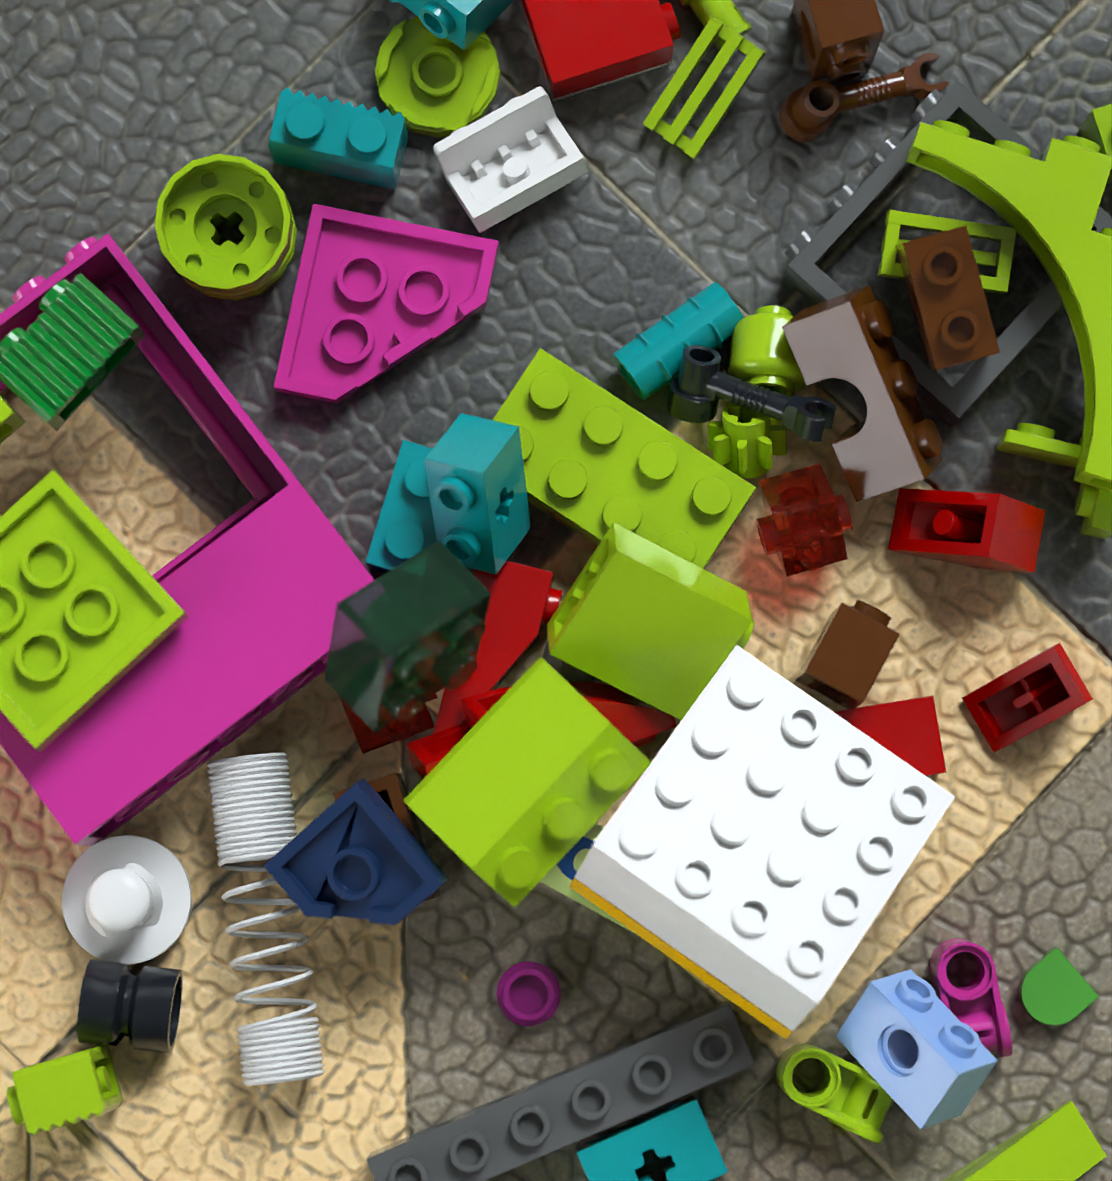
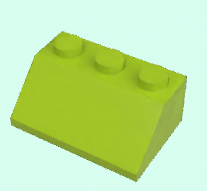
[403,657,652,908]

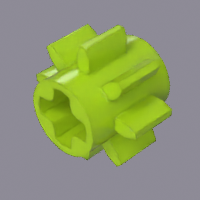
[707,403,787,478]

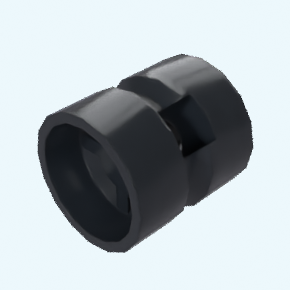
[77,959,183,1053]

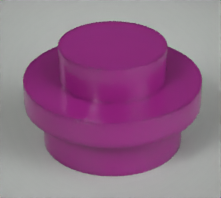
[497,961,561,1026]

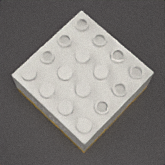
[569,645,955,1040]

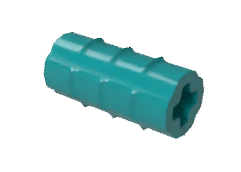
[612,282,744,400]

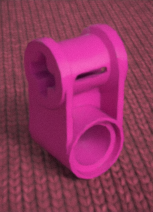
[929,938,1013,1058]

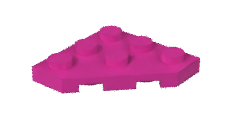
[274,204,499,404]

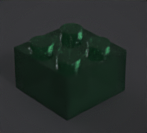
[325,541,491,733]

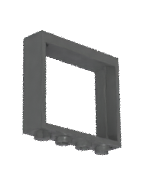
[783,80,1112,428]

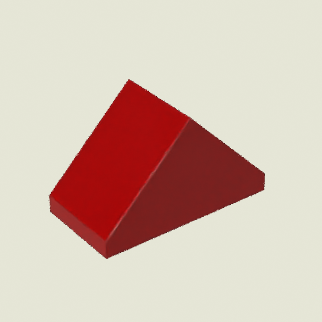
[962,643,1093,753]

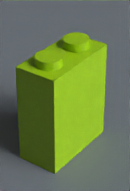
[547,522,754,721]

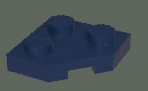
[263,778,450,925]

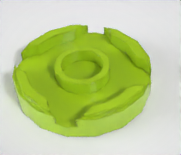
[375,16,500,138]

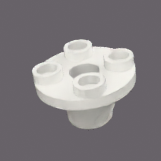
[62,835,193,964]

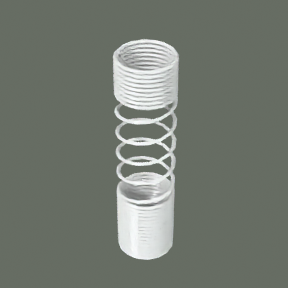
[206,752,325,1086]

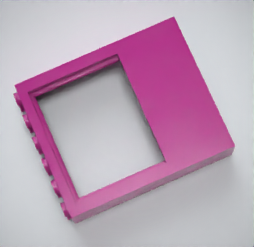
[0,233,399,846]

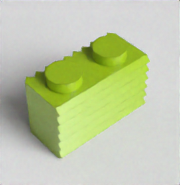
[6,1045,123,1135]

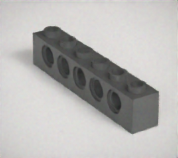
[366,1001,755,1181]

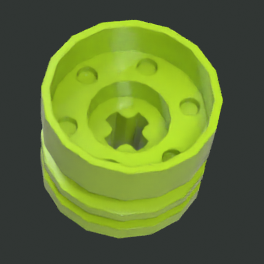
[154,154,297,301]

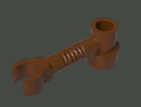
[780,53,949,142]

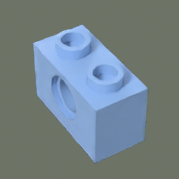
[836,969,998,1130]

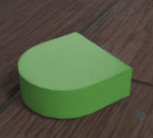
[1018,947,1099,1025]

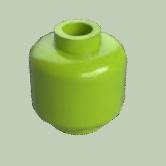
[728,305,806,397]

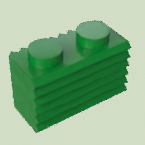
[0,273,146,431]

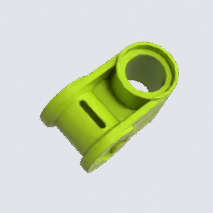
[775,1044,893,1144]

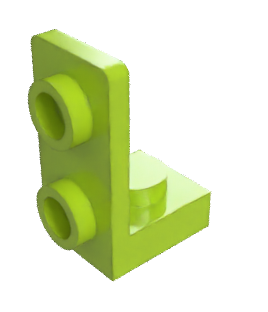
[996,423,1112,539]

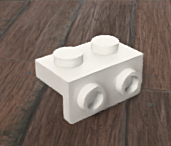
[433,86,589,233]

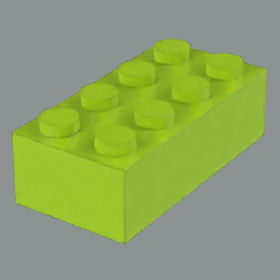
[493,348,756,569]

